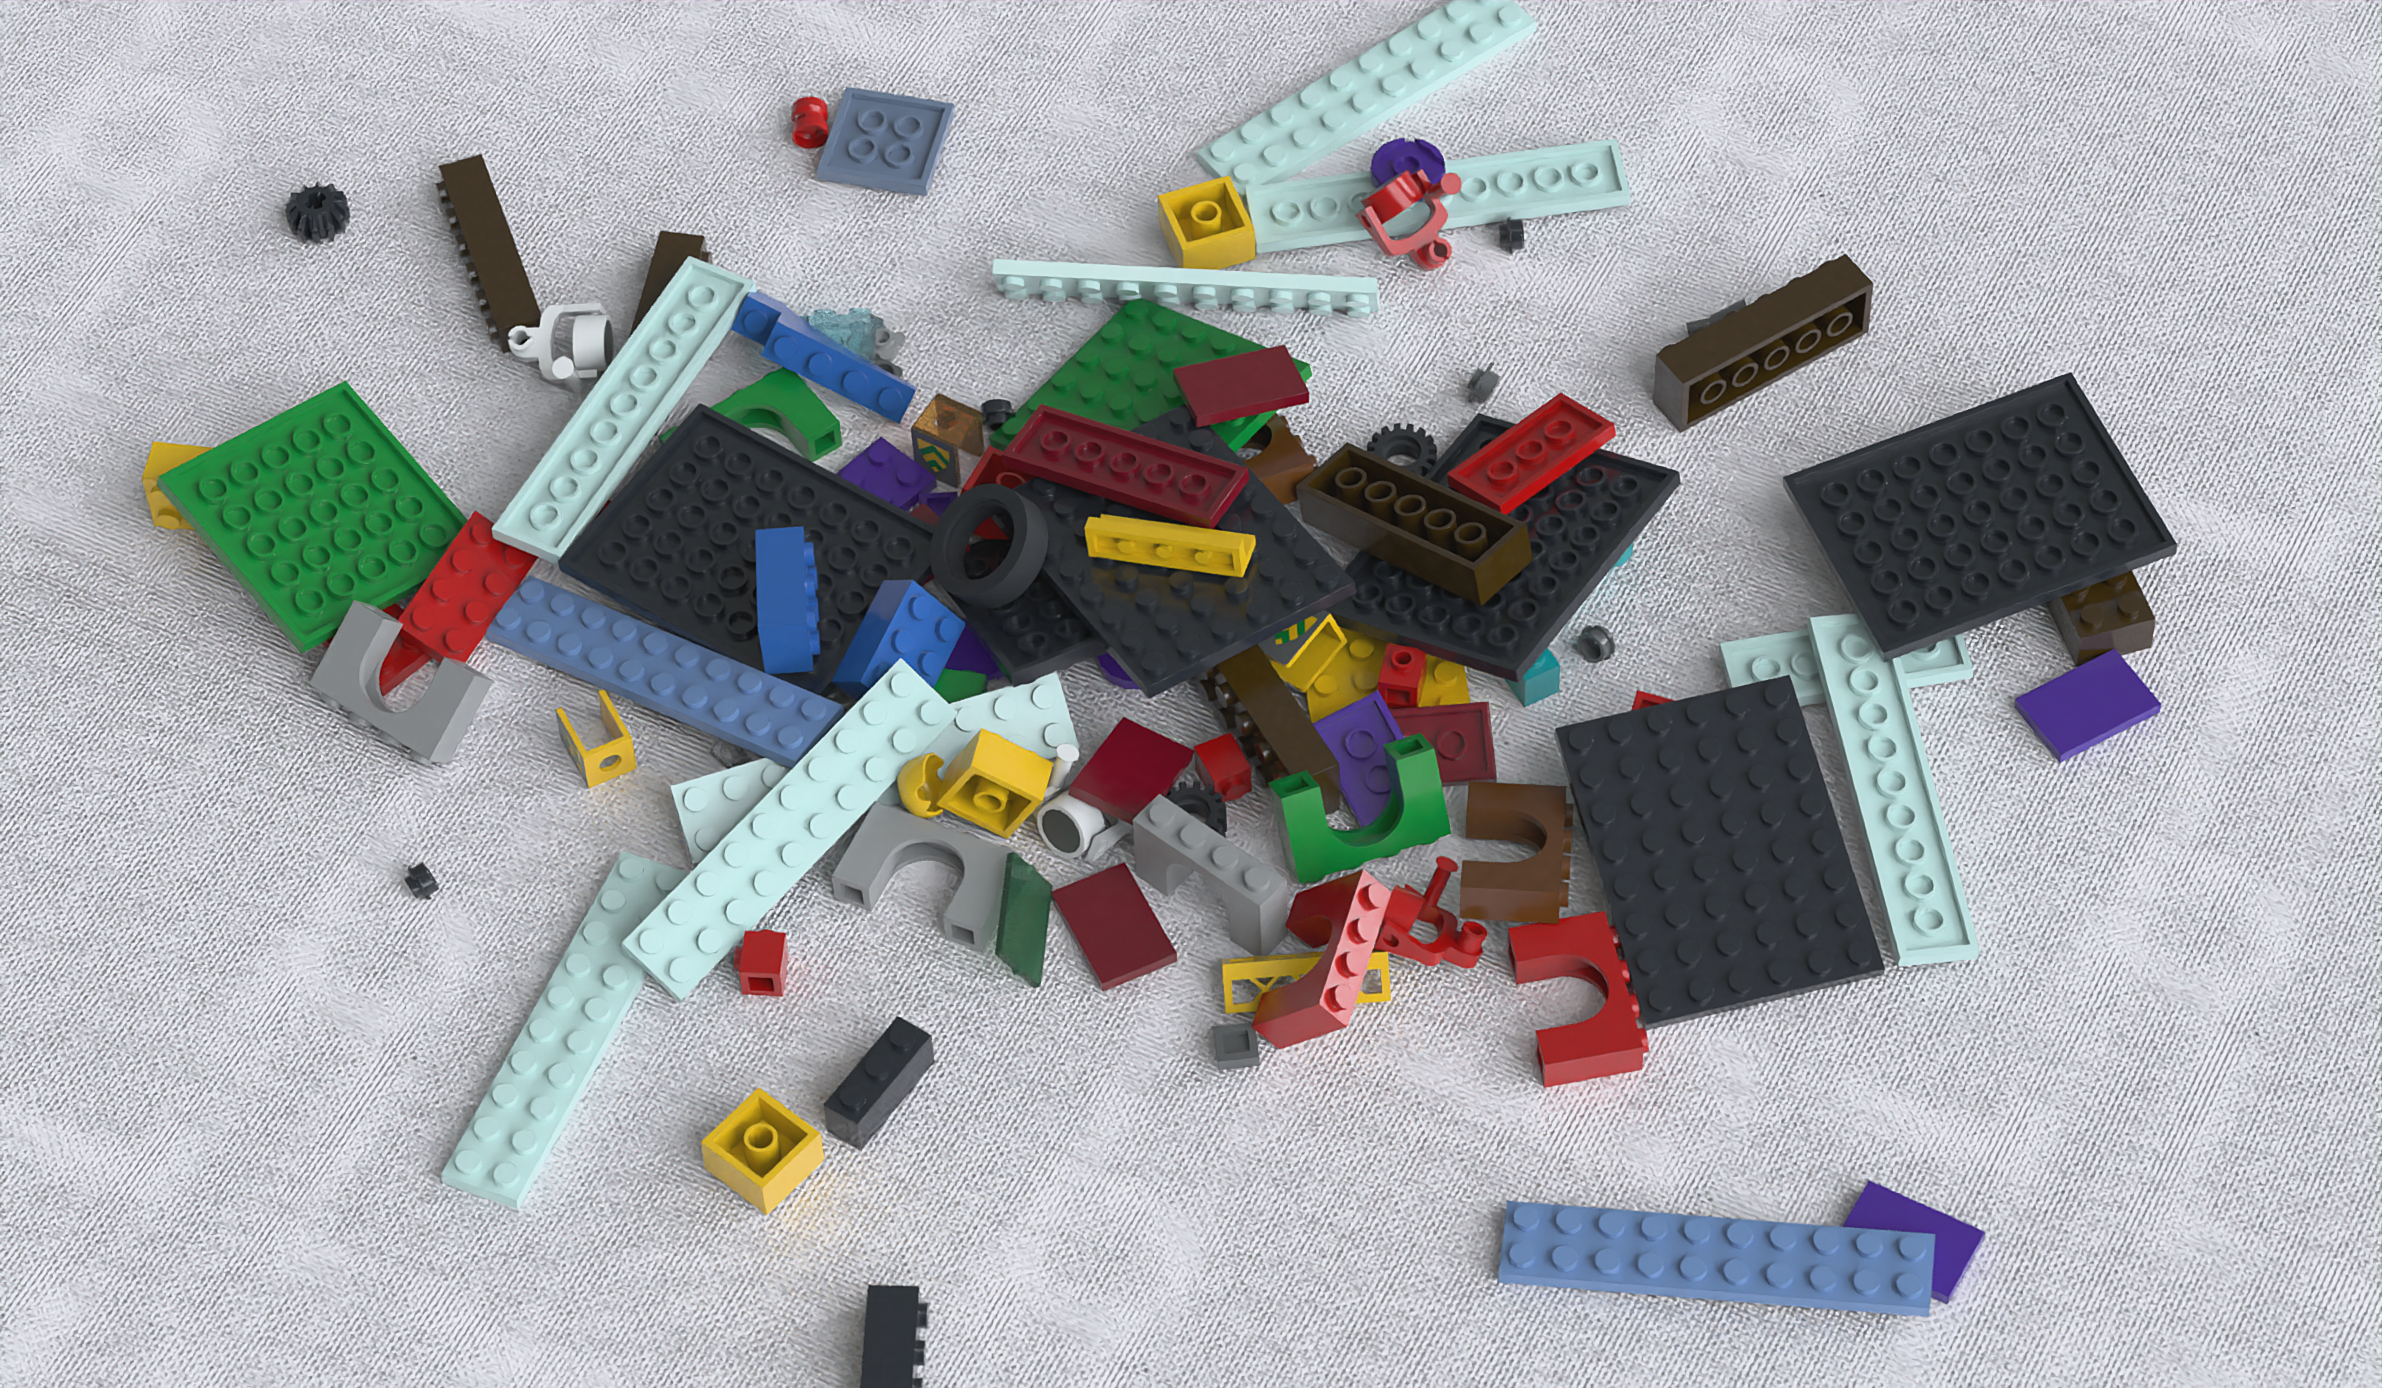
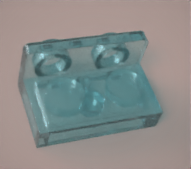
[799,308,884,362]

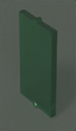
[995,851,1053,988]

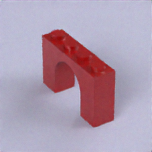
[1251,869,1391,1049]
[1507,911,1649,1088]

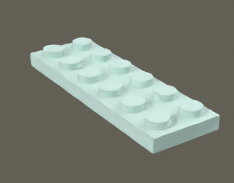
[1719,629,1973,706]

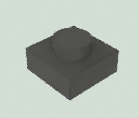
[1213,1022,1260,1071]

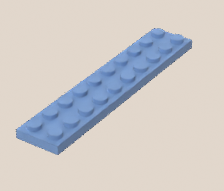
[485,575,845,769]
[1499,1201,1935,1317]

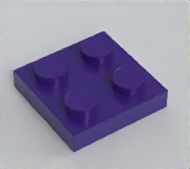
[836,437,937,512]

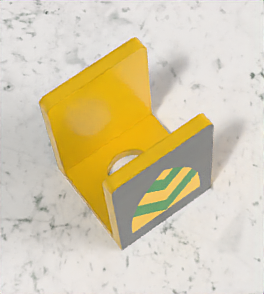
[1258,610,1347,692]
[555,689,637,789]

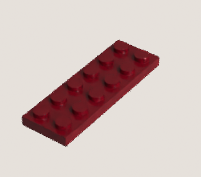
[1002,404,1249,529]

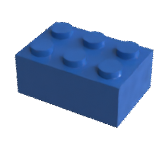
[755,526,820,674]
[831,580,966,702]

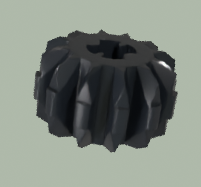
[285,181,351,245]

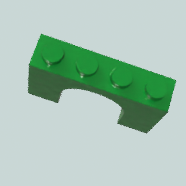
[658,367,842,462]
[1268,733,1451,884]

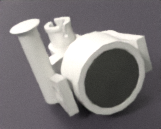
[508,302,614,391]
[1032,743,1130,863]

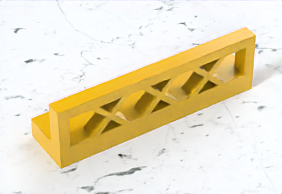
[1084,514,1256,577]
[1221,948,1391,1014]

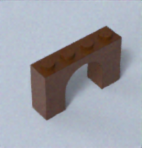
[1240,413,1318,505]
[1459,781,1574,924]

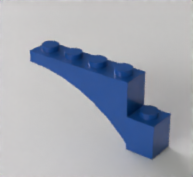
[731,290,918,424]

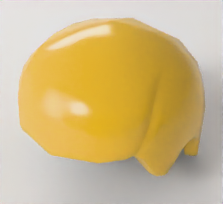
[897,752,944,819]

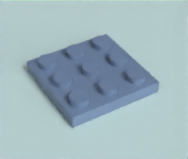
[817,86,955,197]

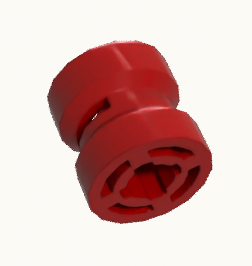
[791,96,829,149]

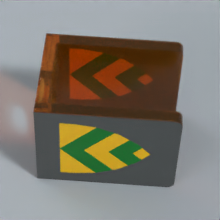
[911,393,985,489]

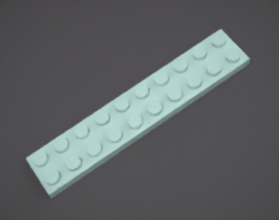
[1196,0,1536,205]
[1245,138,1631,254]
[492,256,757,565]
[992,259,1380,318]
[1807,613,1980,967]
[620,658,959,1003]
[669,672,1080,865]
[441,851,690,1210]

